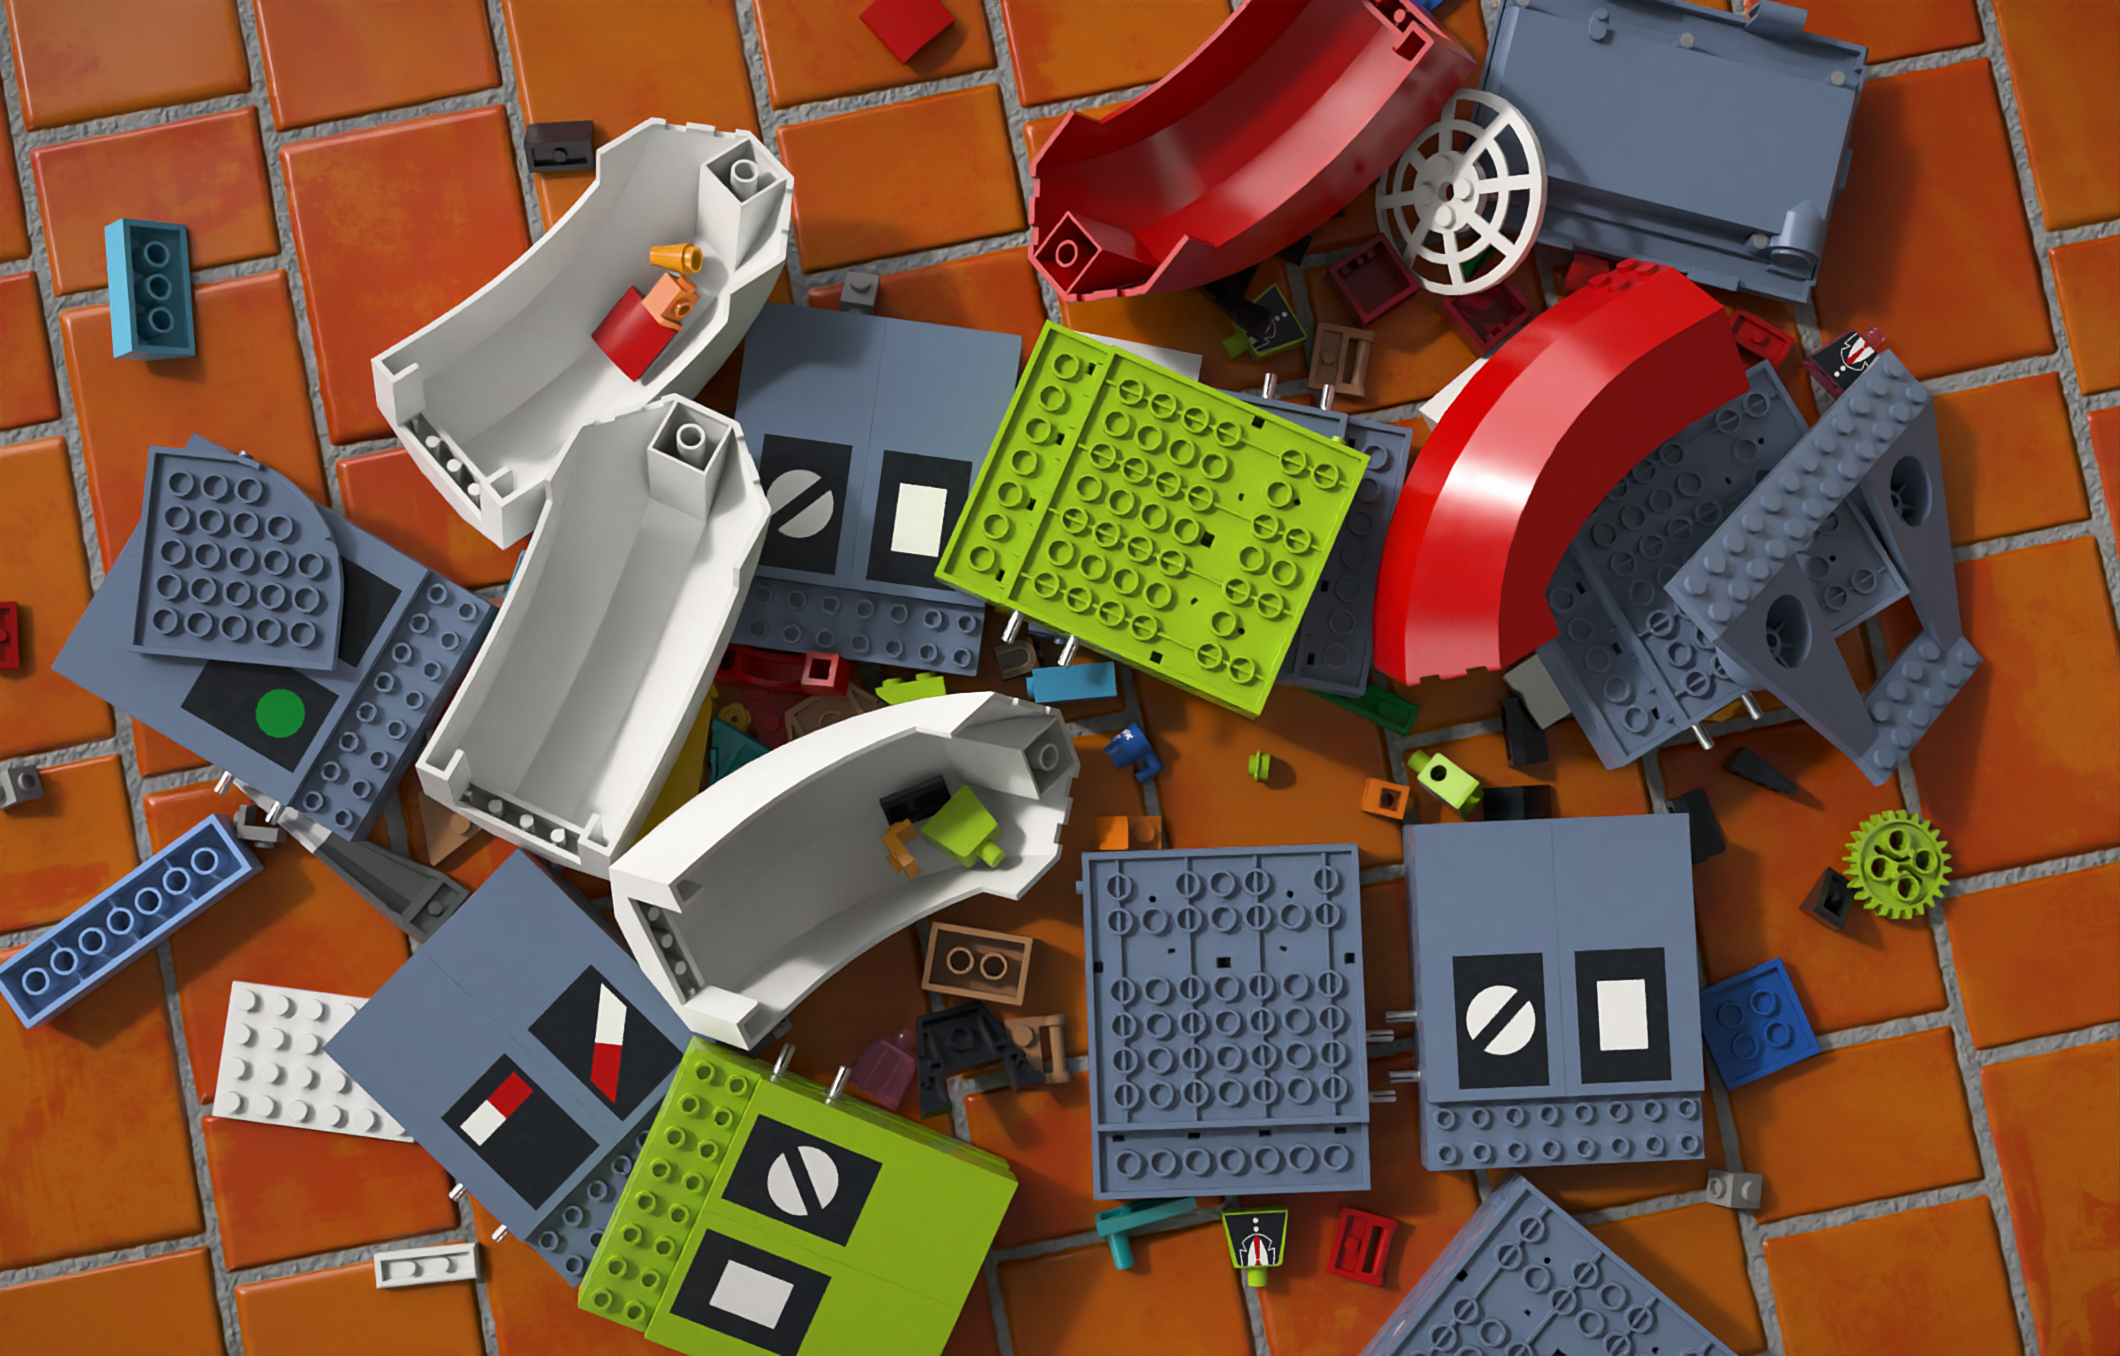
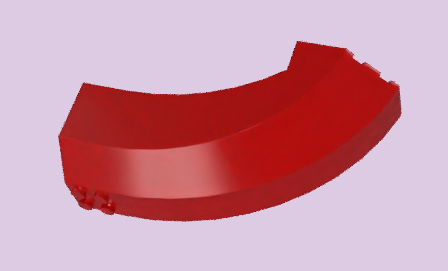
[1028,0,1478,303]
[1372,258,1751,686]

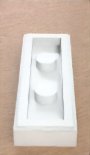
[374,1242,481,1289]

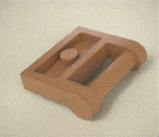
[1306,322,1376,399]
[1004,1013,1072,1088]

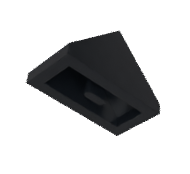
[1482,785,1552,822]
[1799,866,1856,930]

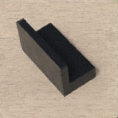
[523,120,596,173]
[1499,697,1548,767]
[1664,789,1726,865]

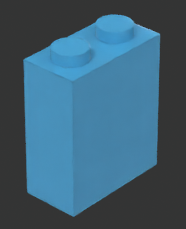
[1026,661,1117,705]

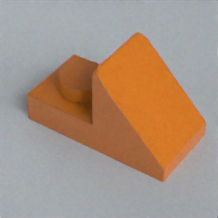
[1094,816,1161,850]

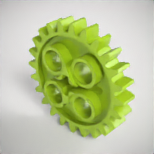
[1842,810,1952,919]

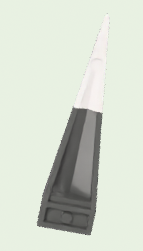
[229,774,470,945]

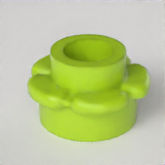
[1248,749,1271,782]

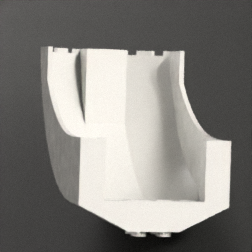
[371,117,794,550]
[415,393,772,881]
[609,691,1081,1051]

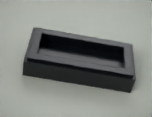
[879,775,952,826]

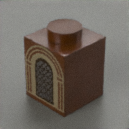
[992,636,1045,682]

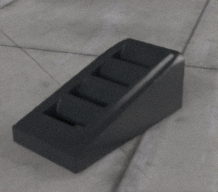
[1721,747,1798,795]

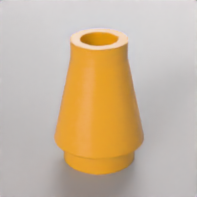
[649,242,703,276]

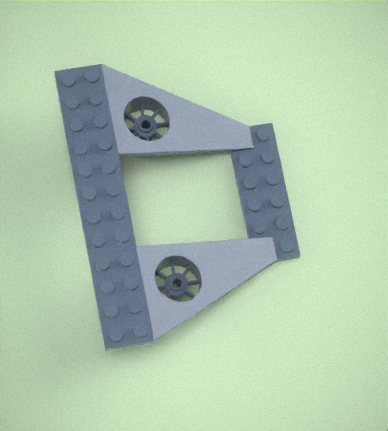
[1663,348,1984,787]

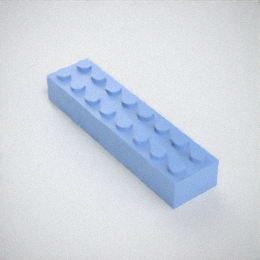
[0,813,264,1029]

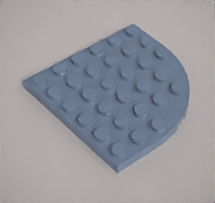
[125,445,344,672]

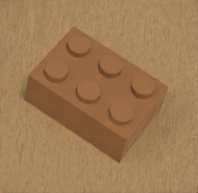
[921,920,1033,1006]

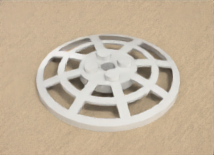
[1375,89,1548,295]

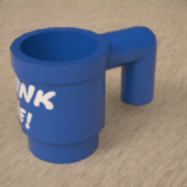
[1103,723,1163,785]

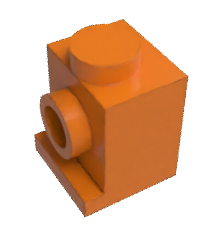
[641,272,700,331]
[1359,778,1413,820]

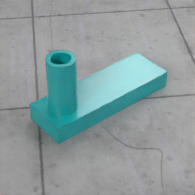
[1094,1196,1198,1270]

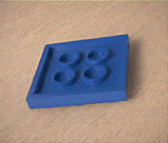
[1699,957,1821,1091]

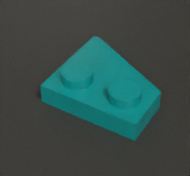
[709,716,773,787]

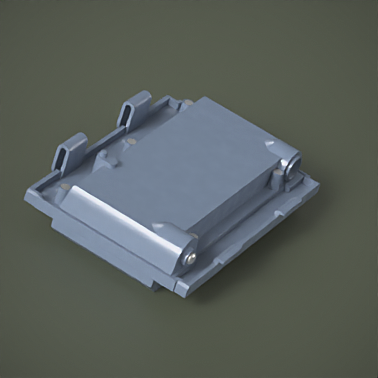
[1450,0,1869,308]

